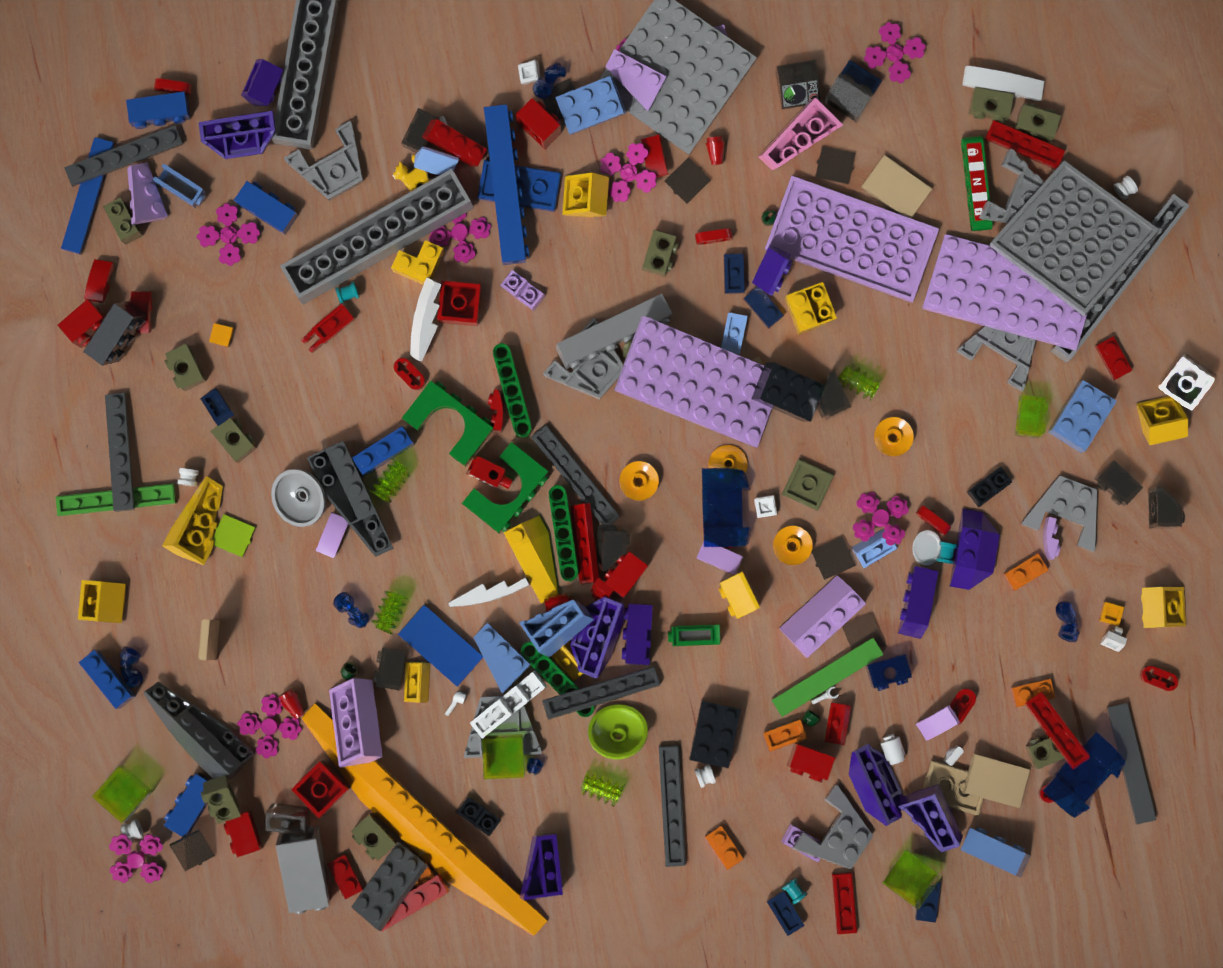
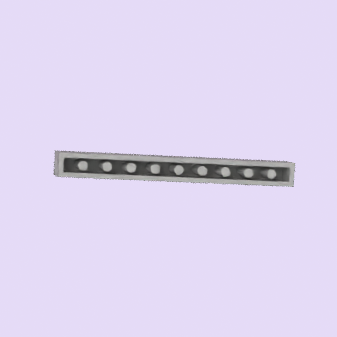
[1051,194,1189,363]

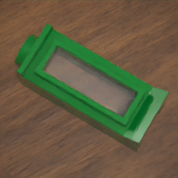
[668,625,720,647]

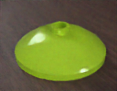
[588,704,648,759]

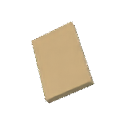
[861,155,932,218]
[198,619,220,660]
[963,754,1030,808]
[923,760,983,816]

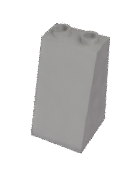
[276,825,330,914]

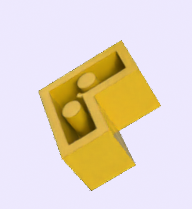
[391,240,445,285]

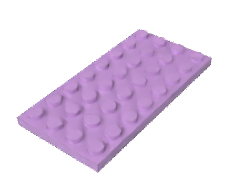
[765,176,939,303]
[923,234,1087,351]
[614,316,772,448]

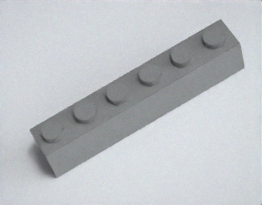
[556,294,673,369]

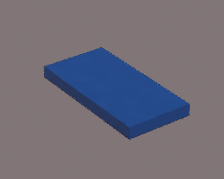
[477,160,561,212]
[398,605,483,687]

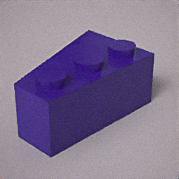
[622,604,653,665]
[520,833,563,900]

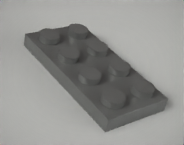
[351,842,428,931]

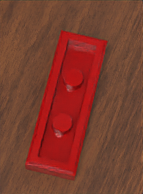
[832,872,857,935]

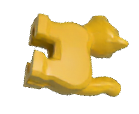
[393,154,431,192]

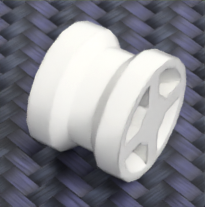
[1113,176,1138,201]
[177,468,199,487]
[694,764,716,788]
[121,819,144,842]

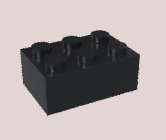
[83,301,148,366]
[751,362,825,422]
[689,701,741,768]

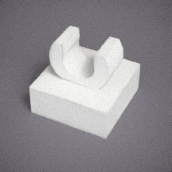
[1100,626,1127,652]

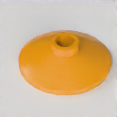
[874,417,914,456]
[708,445,748,484]
[619,461,659,501]
[773,526,813,565]

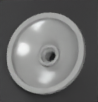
[271,469,326,527]

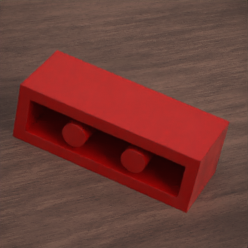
[422,119,487,167]

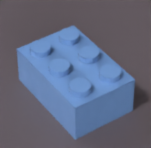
[556,76,627,135]
[1048,380,1117,453]

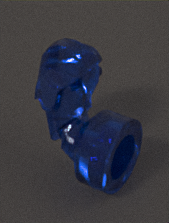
[533,62,567,99]
[333,592,370,628]
[1055,601,1080,642]
[119,646,143,688]

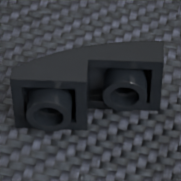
[967,467,1012,508]
[455,795,501,837]

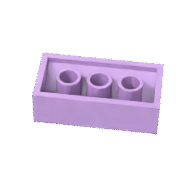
[779,575,866,658]
[329,678,383,767]

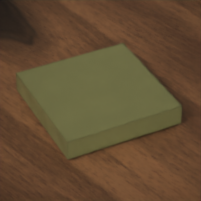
[782,459,834,511]

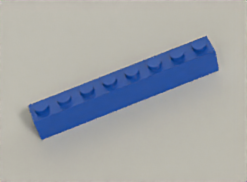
[484,104,529,265]

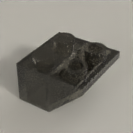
[824,73,873,123]

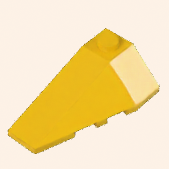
[162,476,223,565]
[504,516,558,604]

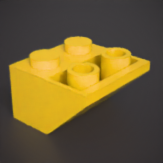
[785,282,837,335]
[78,580,126,623]

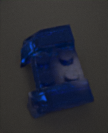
[702,468,752,547]
[1042,732,1126,818]

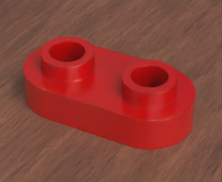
[948,689,976,725]

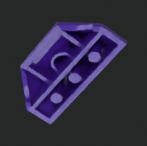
[199,111,276,159]
[949,509,1000,590]
[570,597,623,679]
[849,744,902,826]

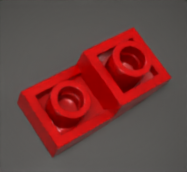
[641,134,669,178]
[84,259,115,303]
[130,291,153,333]
[488,389,504,433]

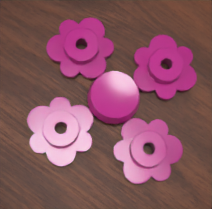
[864,22,926,83]
[600,143,657,202]
[197,203,260,266]
[429,213,491,263]
[853,492,909,546]
[238,694,302,759]
[109,834,163,883]

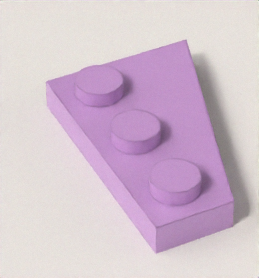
[605,49,667,112]
[127,163,168,225]

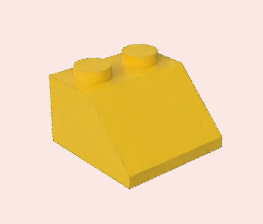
[562,173,609,217]
[1136,395,1188,445]
[718,572,760,619]
[1141,587,1186,628]

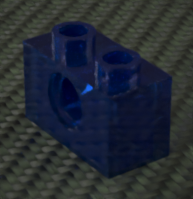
[865,654,912,691]

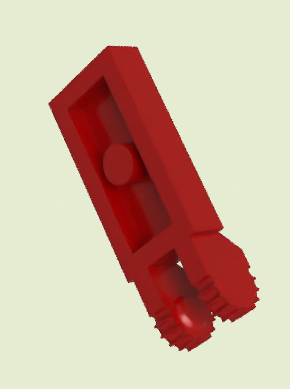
[301,304,355,353]

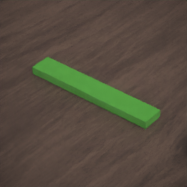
[55,484,176,516]
[772,638,883,717]

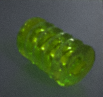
[836,363,881,401]
[369,458,411,503]
[371,591,409,635]
[581,770,625,807]

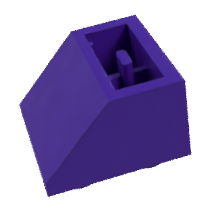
[241,59,283,106]
[752,245,792,296]

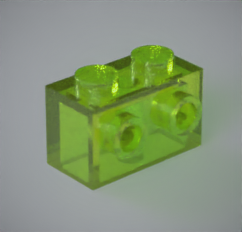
[1015,395,1048,439]

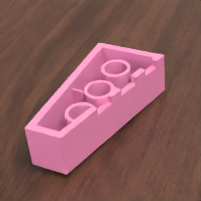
[758,98,843,170]

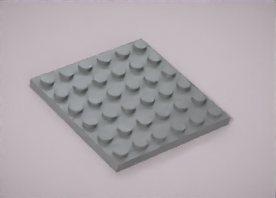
[599,0,757,155]
[990,161,1159,317]

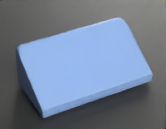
[414,146,459,176]
[852,529,898,568]

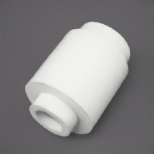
[880,734,905,765]

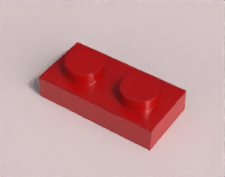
[1095,336,1133,380]
[590,578,614,601]
[825,702,851,745]
[327,854,364,899]

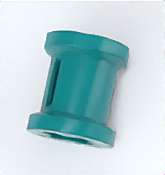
[335,281,359,304]
[936,542,957,564]
[782,878,808,904]

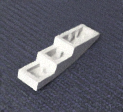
[962,66,1044,101]
[410,277,441,362]
[448,578,529,607]
[470,671,547,738]

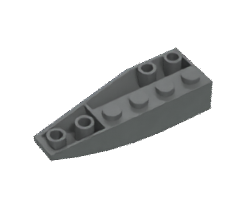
[307,441,394,557]
[144,682,255,781]

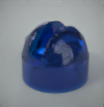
[526,758,544,775]

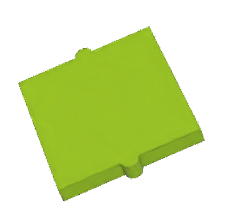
[212,514,255,557]

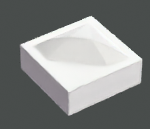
[518,60,541,85]
[754,495,777,518]
[943,745,964,766]

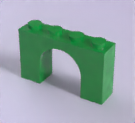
[402,380,494,467]
[461,442,549,534]

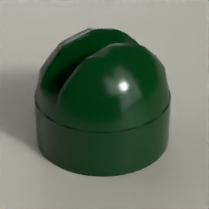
[761,210,777,226]
[340,662,358,680]
[803,709,821,727]

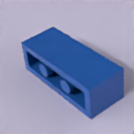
[126,92,191,129]
[234,181,298,235]
[352,426,414,476]
[78,650,136,709]
[164,773,210,838]

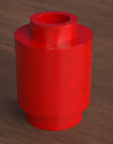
[544,593,572,612]

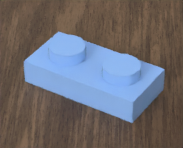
[721,312,748,355]

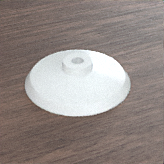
[912,530,941,566]

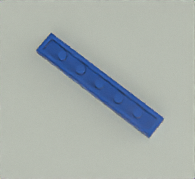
[61,137,114,255]

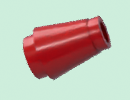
[705,136,725,165]
[278,688,305,719]

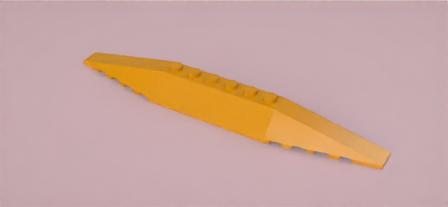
[302,703,548,936]

